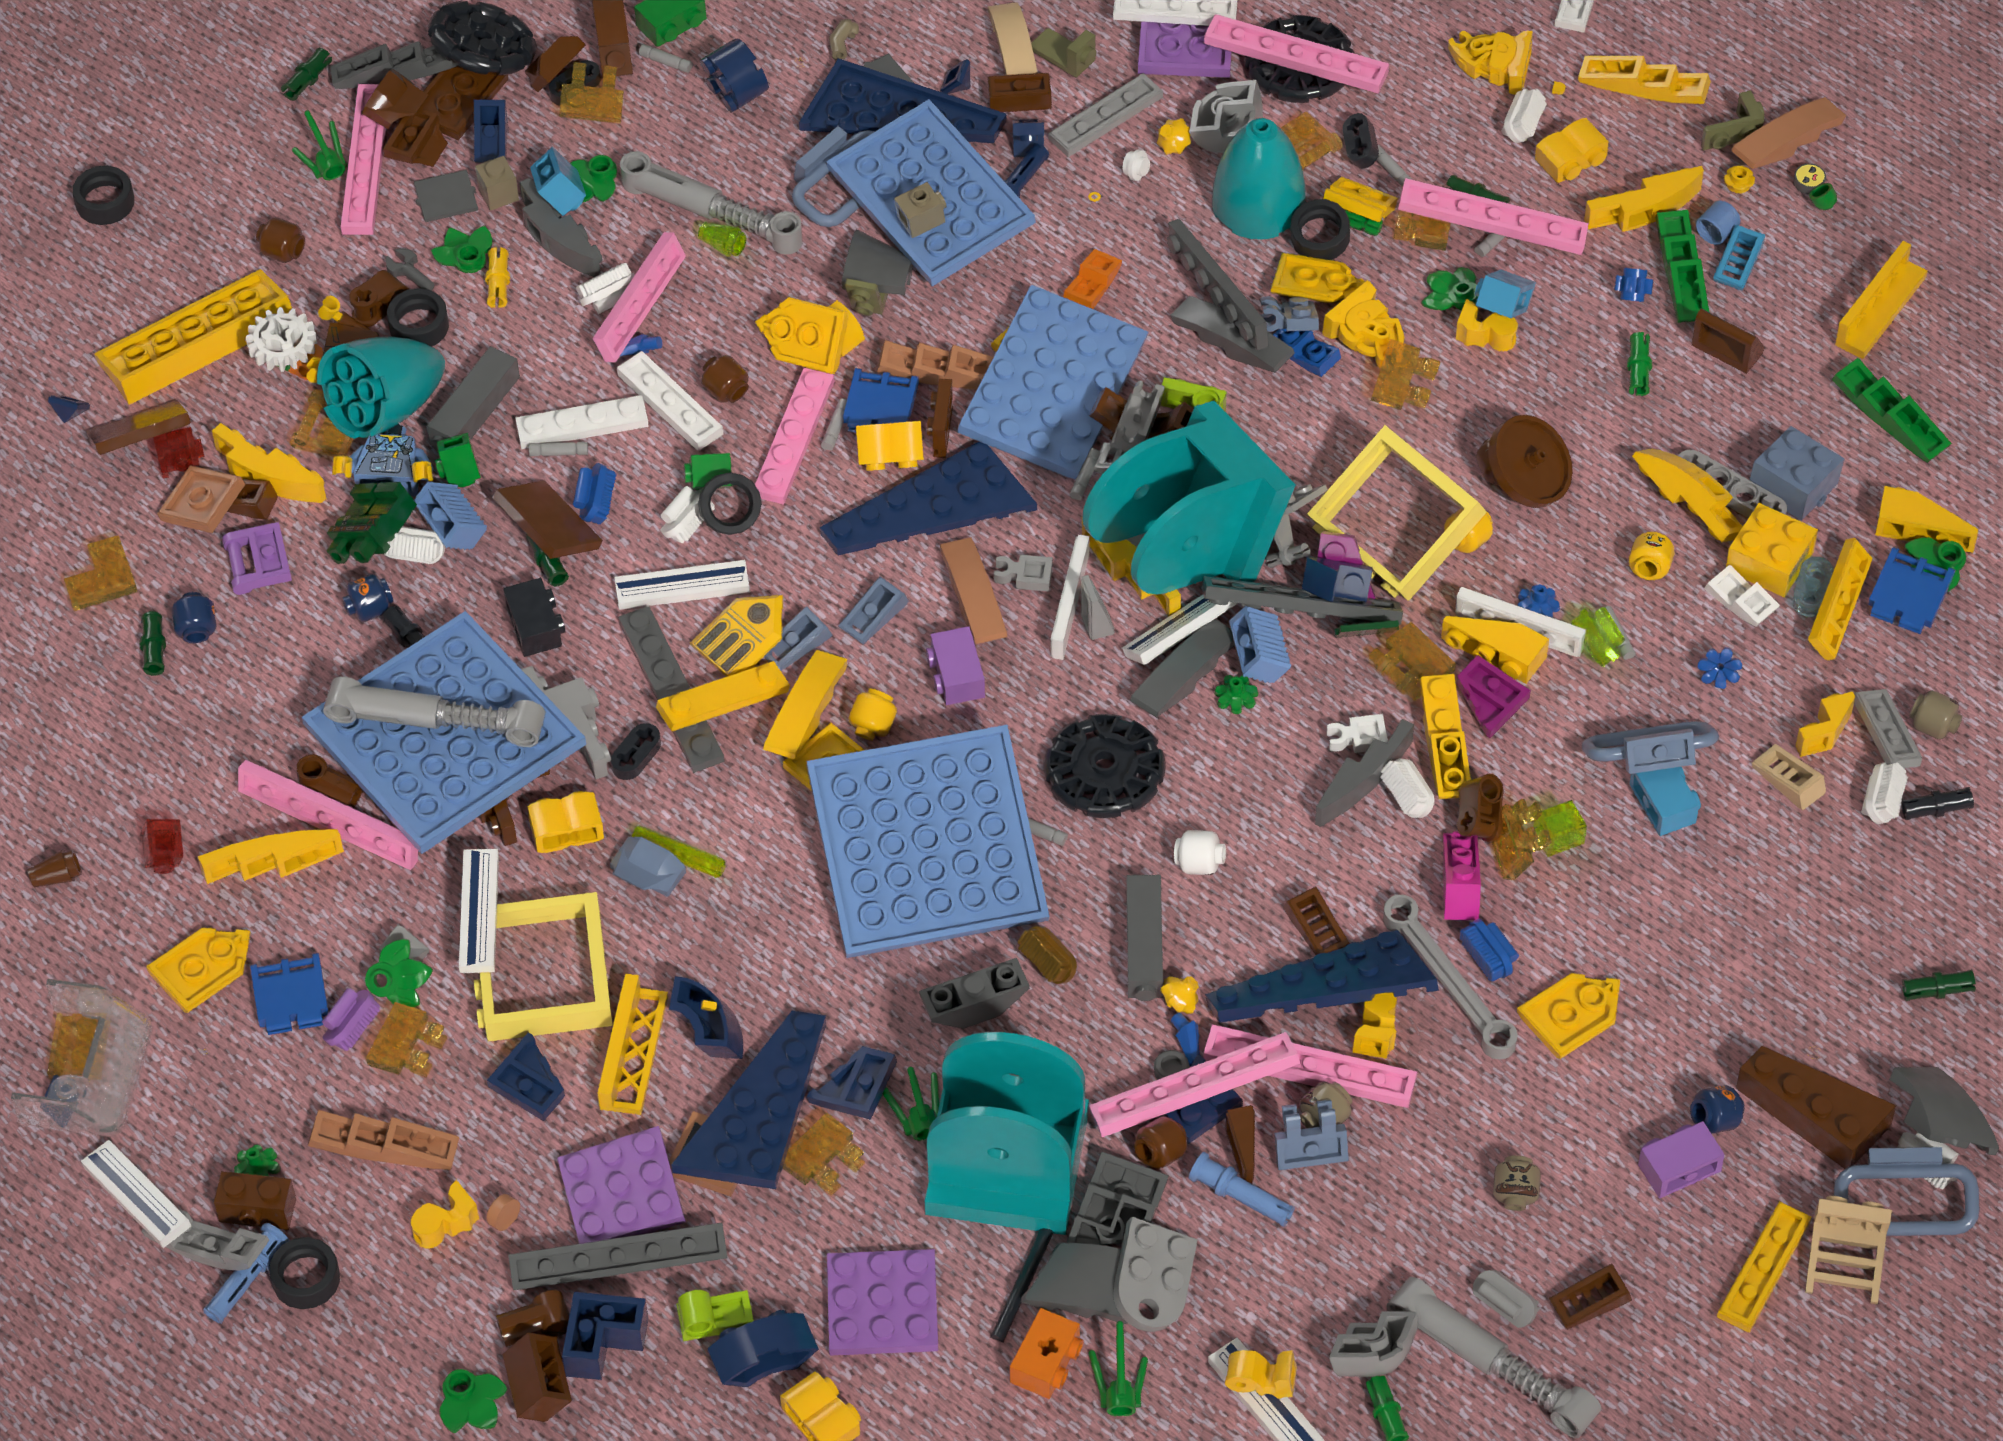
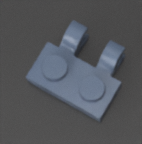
[1260,296,1319,332]
[1274,1100,1349,1170]

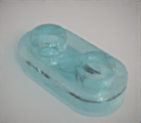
[1792,557,1834,617]

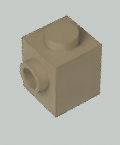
[475,156,519,211]
[894,182,947,238]

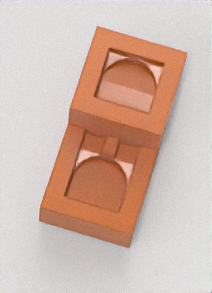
[1063,249,1122,309]

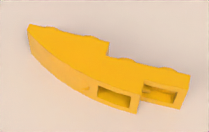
[1584,166,1704,232]
[212,423,326,503]
[1632,448,1743,543]
[1420,674,1471,800]

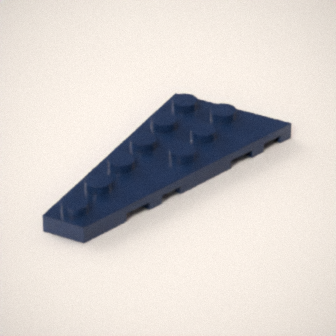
[799,58,1007,143]
[820,442,1037,556]
[1205,930,1439,1023]
[671,1010,826,1190]

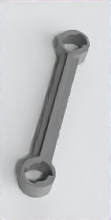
[1383,895,1518,1060]

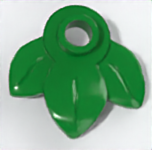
[570,155,617,203]
[431,226,493,273]
[1421,267,1478,311]
[1905,537,1966,592]
[365,939,433,1009]
[439,1369,507,1433]

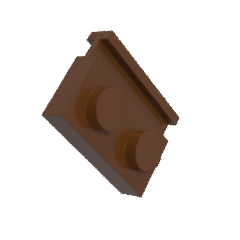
[927,379,953,458]

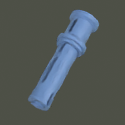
[1189,1152,1295,1227]
[203,1223,290,1324]

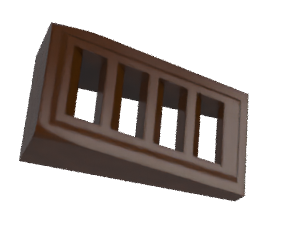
[227,479,278,520]
[1283,886,1350,955]
[1225,1105,1255,1184]
[1549,1263,1632,1330]

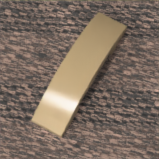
[988,2,1037,75]

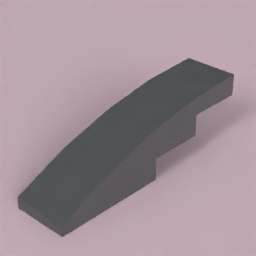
[330,41,459,89]
[1170,296,1295,373]
[1130,619,1235,718]
[1315,719,1414,827]

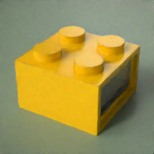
[1726,503,1818,598]

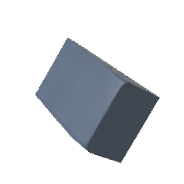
[838,576,909,645]
[764,606,833,671]

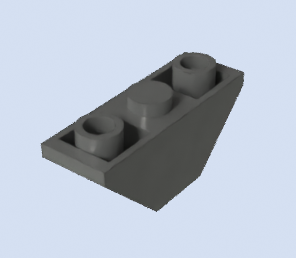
[919,958,1030,1029]

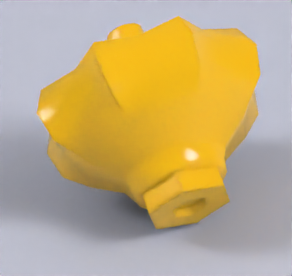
[1157,118,1191,155]
[1160,976,1199,1014]

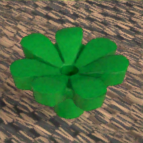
[1214,675,1259,714]
[234,1145,281,1176]

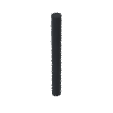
[990,1228,1054,1343]

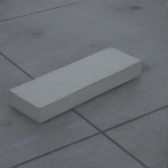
[1854,689,1922,768]

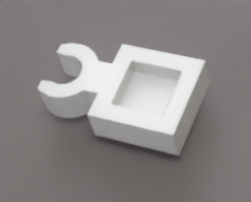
[1327,714,1388,753]

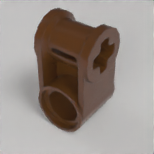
[349,270,409,327]
[1457,774,1504,843]

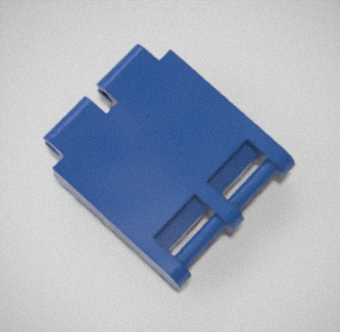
[843,368,919,433]
[1868,547,1956,634]
[250,953,329,1035]

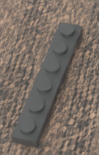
[1167,219,1269,351]
[1202,576,1403,625]
[618,606,725,773]
[508,1222,727,1290]

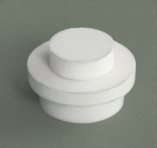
[1123,149,1150,181]

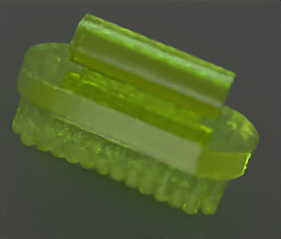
[1571,607,1625,667]

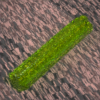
[631,825,726,878]

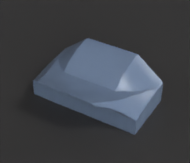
[610,837,686,897]

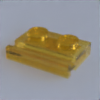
[47,1013,109,1081]

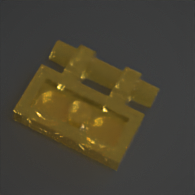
[1369,622,1456,701]

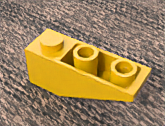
[1441,616,1549,684]

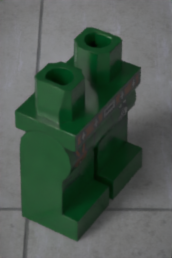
[327,482,417,564]

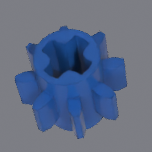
[1614,268,1654,302]

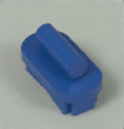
[573,463,617,524]
[1460,919,1519,982]

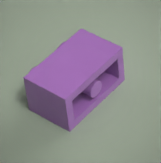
[926,626,985,705]
[1638,1121,1725,1199]

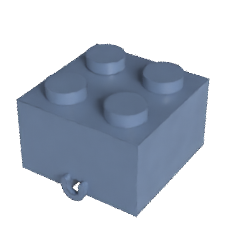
[1750,426,1845,521]

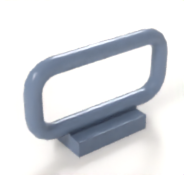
[792,126,874,227]
[1582,721,1719,774]
[1834,1147,1980,1236]

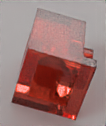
[153,427,205,479]
[140,819,184,874]

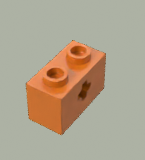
[1010,1308,1084,1399]

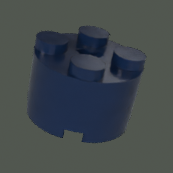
[700,38,769,113]

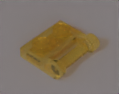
[1281,111,1343,169]
[289,389,354,457]

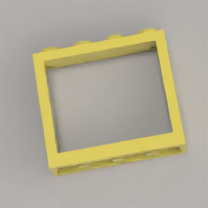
[1307,425,1487,601]
[474,892,613,1042]

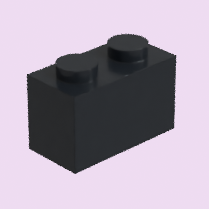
[503,577,566,657]

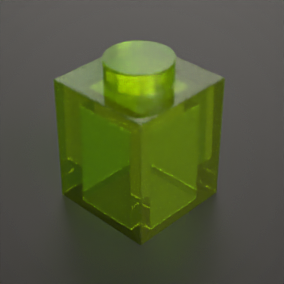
[1531,800,1587,857]

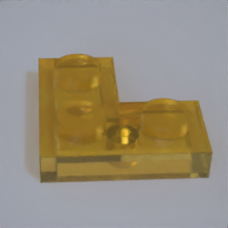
[64,535,138,611]

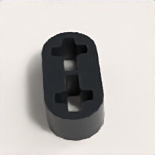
[549,60,601,106]
[1343,113,1379,169]
[611,723,661,780]

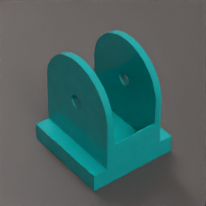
[1082,401,1296,594]
[925,1032,1089,1235]

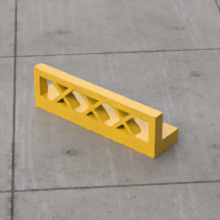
[1835,241,1928,359]
[597,974,668,1115]

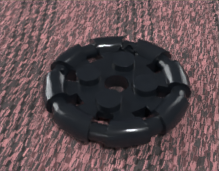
[428,1,536,76]
[1244,15,1355,103]
[1044,714,1166,818]

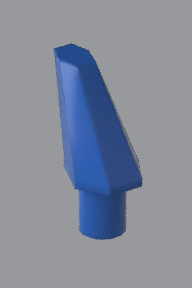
[619,334,663,357]
[1171,1012,1200,1067]

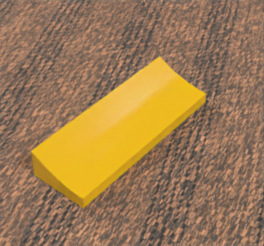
[94,269,292,405]

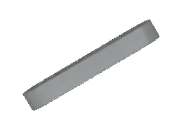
[1678,450,1787,518]

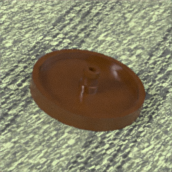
[1488,415,1573,508]

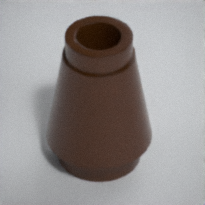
[28,849,82,888]

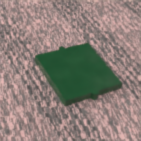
[1334,620,1399,638]

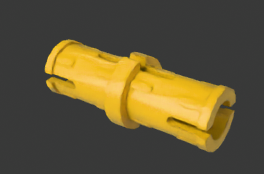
[485,247,510,308]

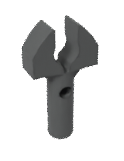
[386,248,435,291]

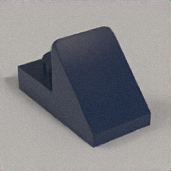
[474,100,509,163]
[1012,119,1044,157]
[1302,556,1373,602]

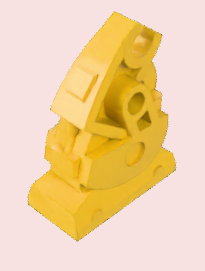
[1448,31,1533,95]
[1322,280,1405,368]

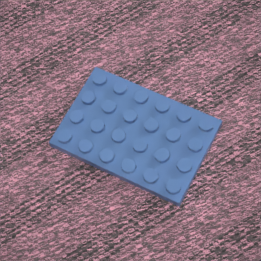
[826,99,1036,287]
[957,285,1148,480]

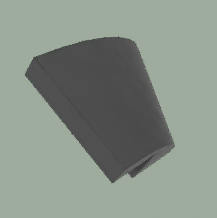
[842,229,913,295]
[1889,1067,1999,1155]
[1067,1152,1169,1245]
[1021,1243,1128,1324]

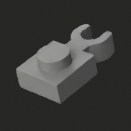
[994,555,1053,592]

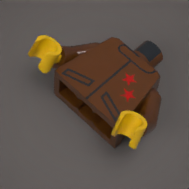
[306,295,380,383]

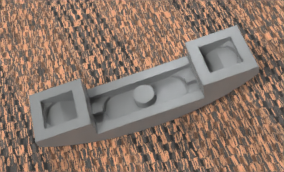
[141,1209,269,1270]

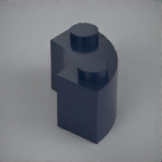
[669,976,744,1059]
[707,1310,819,1387]

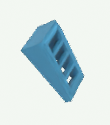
[1713,225,1765,291]

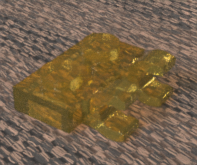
[559,62,624,123]
[1393,210,1451,251]
[1370,339,1441,410]
[1491,799,1552,880]
[365,1002,447,1077]
[782,1112,865,1196]

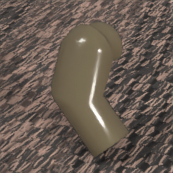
[829,19,859,60]

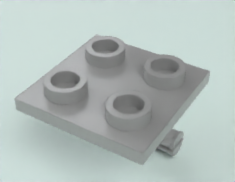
[1266,484,1328,568]

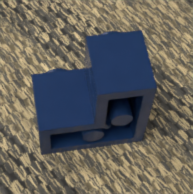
[562,1292,649,1380]

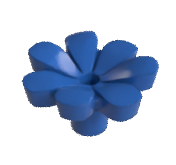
[1517,585,1560,618]
[1698,647,1742,689]

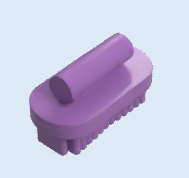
[322,988,380,1051]

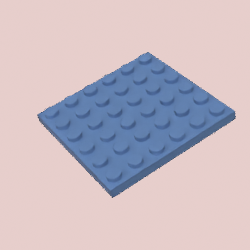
[302,611,586,854]
[807,725,1050,958]

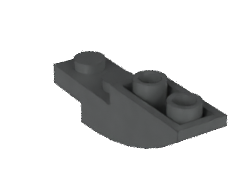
[520,177,603,277]

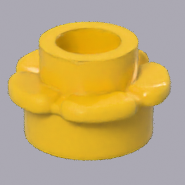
[1724,166,1755,193]

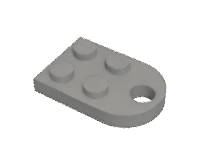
[1113,1217,1198,1332]

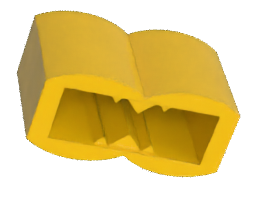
[1535,118,1609,183]
[856,421,924,471]
[527,791,604,853]
[780,1371,861,1441]

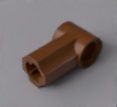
[297,754,363,809]
[496,1290,570,1347]

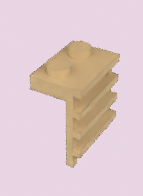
[1805,1196,1892,1304]

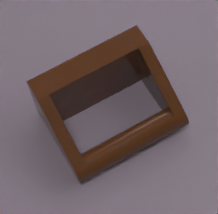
[1692,309,1764,374]

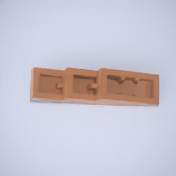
[1731,97,1846,169]
[877,340,994,390]
[940,537,1007,644]
[308,1109,459,1170]

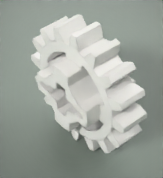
[246,307,317,372]

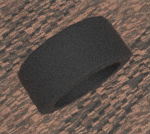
[73,165,134,225]
[1290,199,1350,260]
[387,288,449,347]
[698,472,762,535]
[269,1237,340,1309]

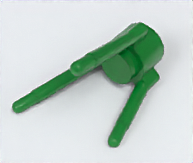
[292,110,348,181]
[883,1066,940,1141]
[1088,1321,1148,1416]

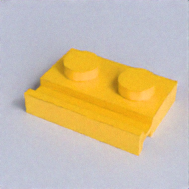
[1323,176,1398,222]

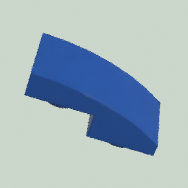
[1273,329,1341,377]

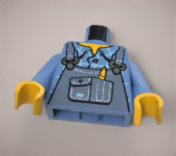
[332,424,433,497]

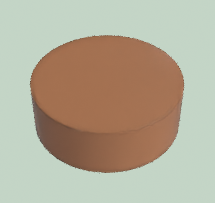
[487,1194,520,1231]

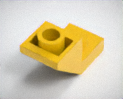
[1796,691,1855,757]

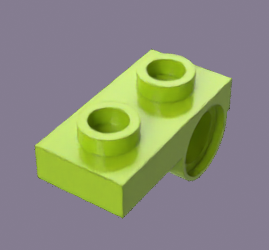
[1160,377,1227,411]
[676,1290,754,1342]

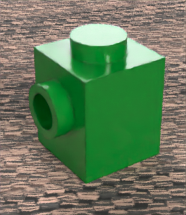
[435,433,481,488]
[684,453,732,490]

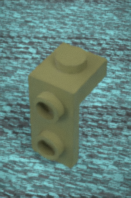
[1031,28,1097,78]
[1701,90,1764,151]
[845,279,888,316]

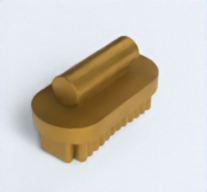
[1017,926,1077,984]

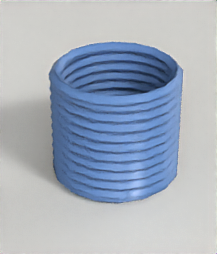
[1696,200,1741,245]

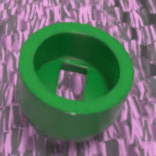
[1809,183,1837,211]

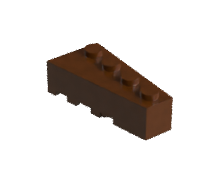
[1736,1046,1897,1169]

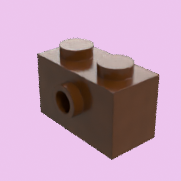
[214,1171,296,1230]
[502,1332,572,1422]

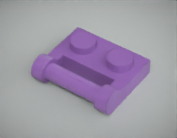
[222,522,292,595]

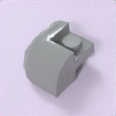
[1189,80,1263,153]
[1329,1311,1418,1377]

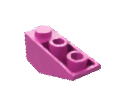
[1443,831,1481,920]

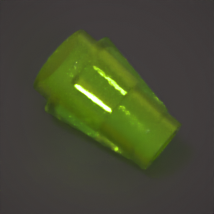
[698,222,746,257]

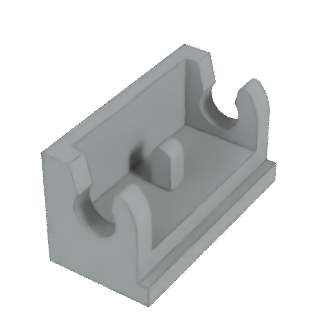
[1110,381,1165,452]

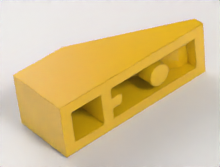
[1875,486,1979,553]

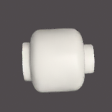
[1174,830,1226,876]

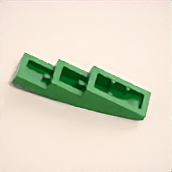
[1655,210,1709,323]
[1832,358,1952,463]

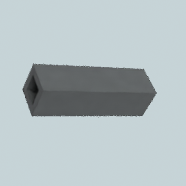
[427,346,520,451]
[1126,875,1163,1001]

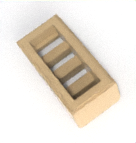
[1752,744,1826,811]

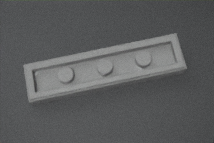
[1048,73,1163,157]

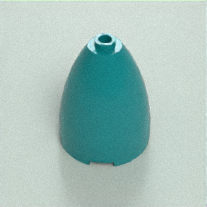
[1212,118,1306,239]
[317,337,445,439]

